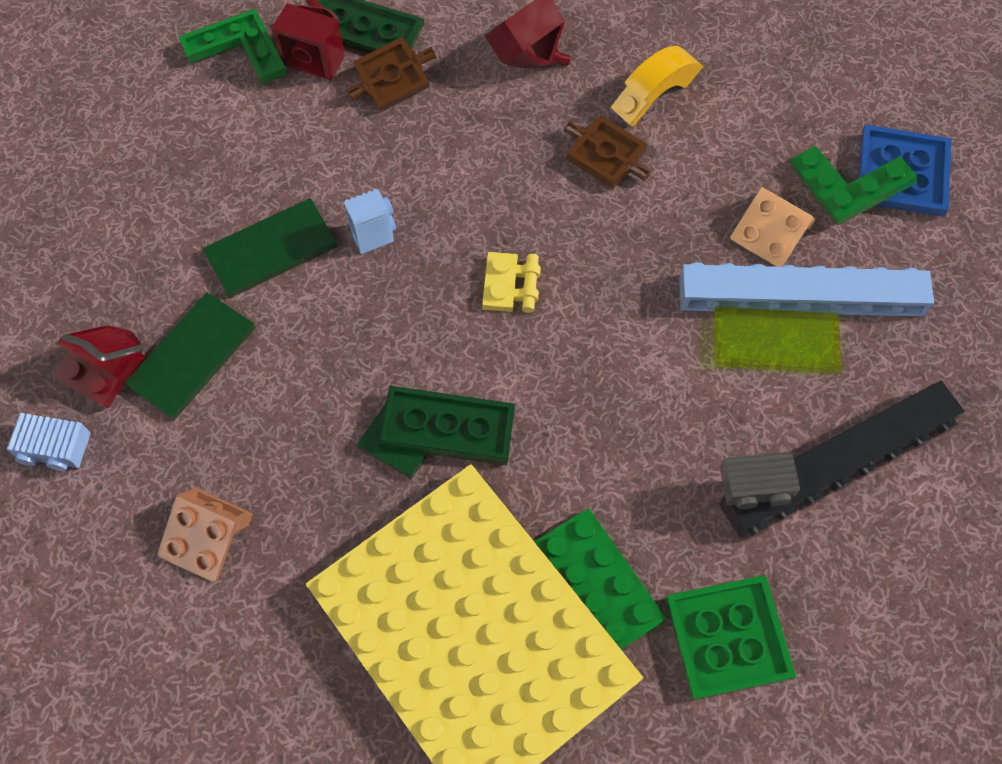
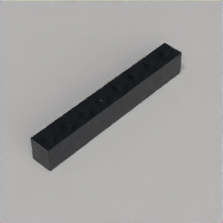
[719,380,965,538]

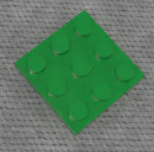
[665,575,796,701]

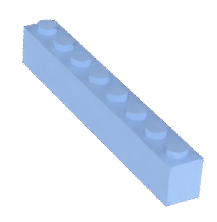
[679,262,934,317]

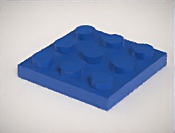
[858,124,952,217]

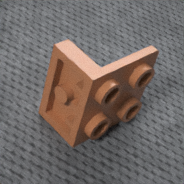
[157,488,253,582]

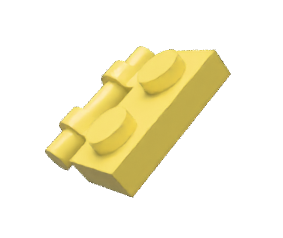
[482,252,541,313]

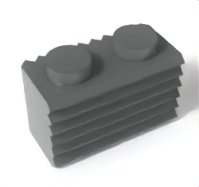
[720,452,800,509]

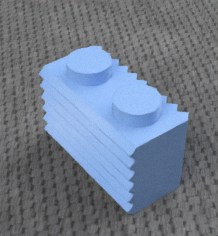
[344,188,396,254]
[6,413,91,471]

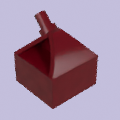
[272,0,345,81]
[485,0,571,68]

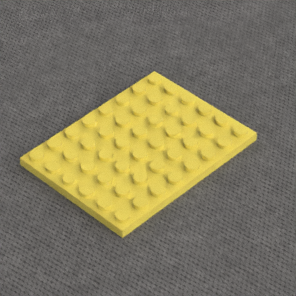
[306,464,643,764]

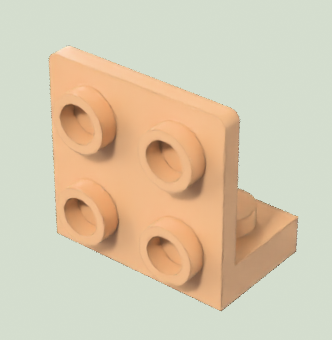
[730,187,815,267]

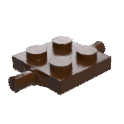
[346,37,436,112]
[564,115,651,189]

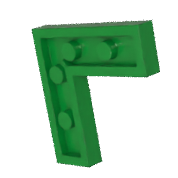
[178,8,287,84]
[790,145,918,226]

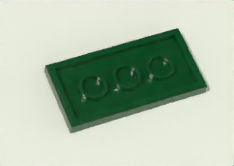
[318,0,425,53]
[203,198,338,299]
[124,292,256,421]
[379,385,515,466]

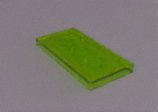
[713,307,842,374]

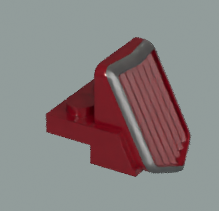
[53,325,147,408]

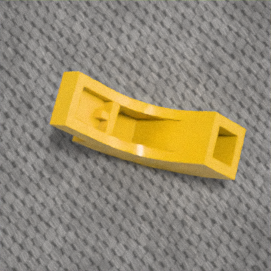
[610,46,704,126]

